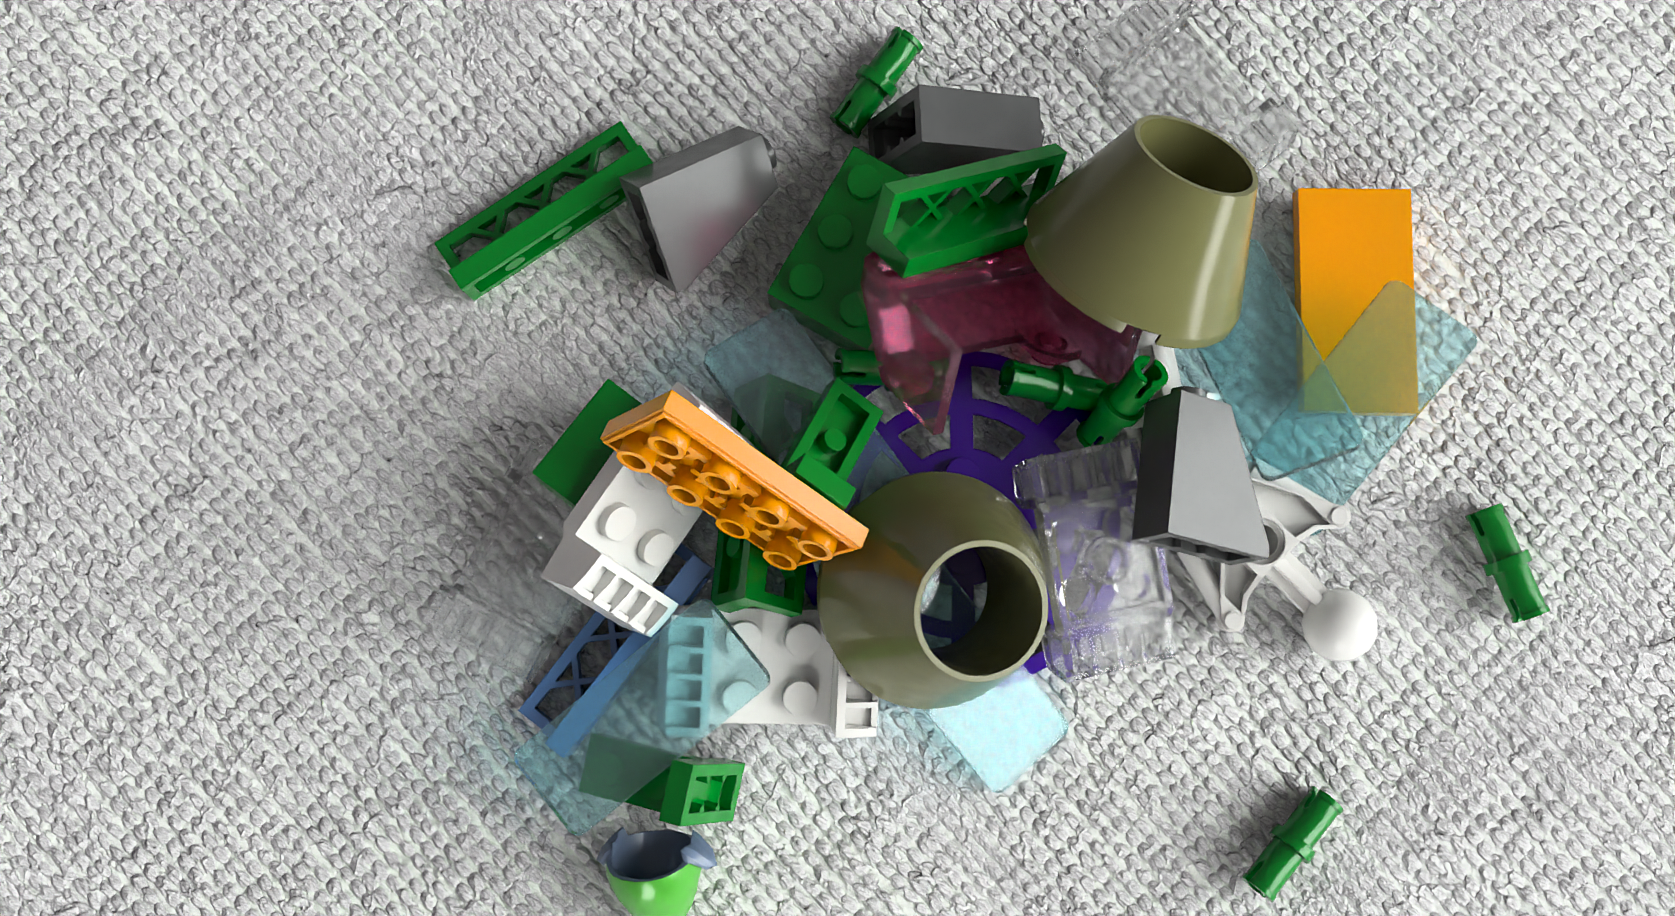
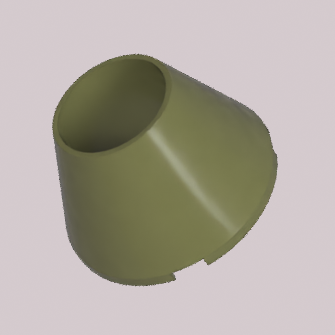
[1023,115,1258,349]
[817,471,1048,709]

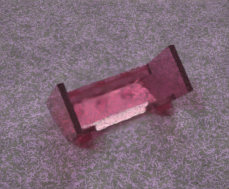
[860,244,1142,435]

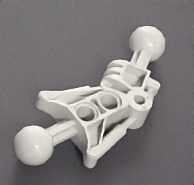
[1117,324,1378,662]

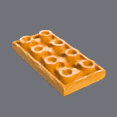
[1292,188,1418,415]
[600,390,869,570]

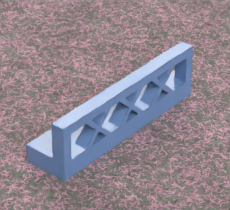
[518,543,714,757]

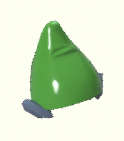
[596,827,717,916]

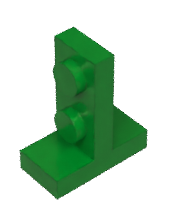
[780,377,884,511]
[580,732,745,826]

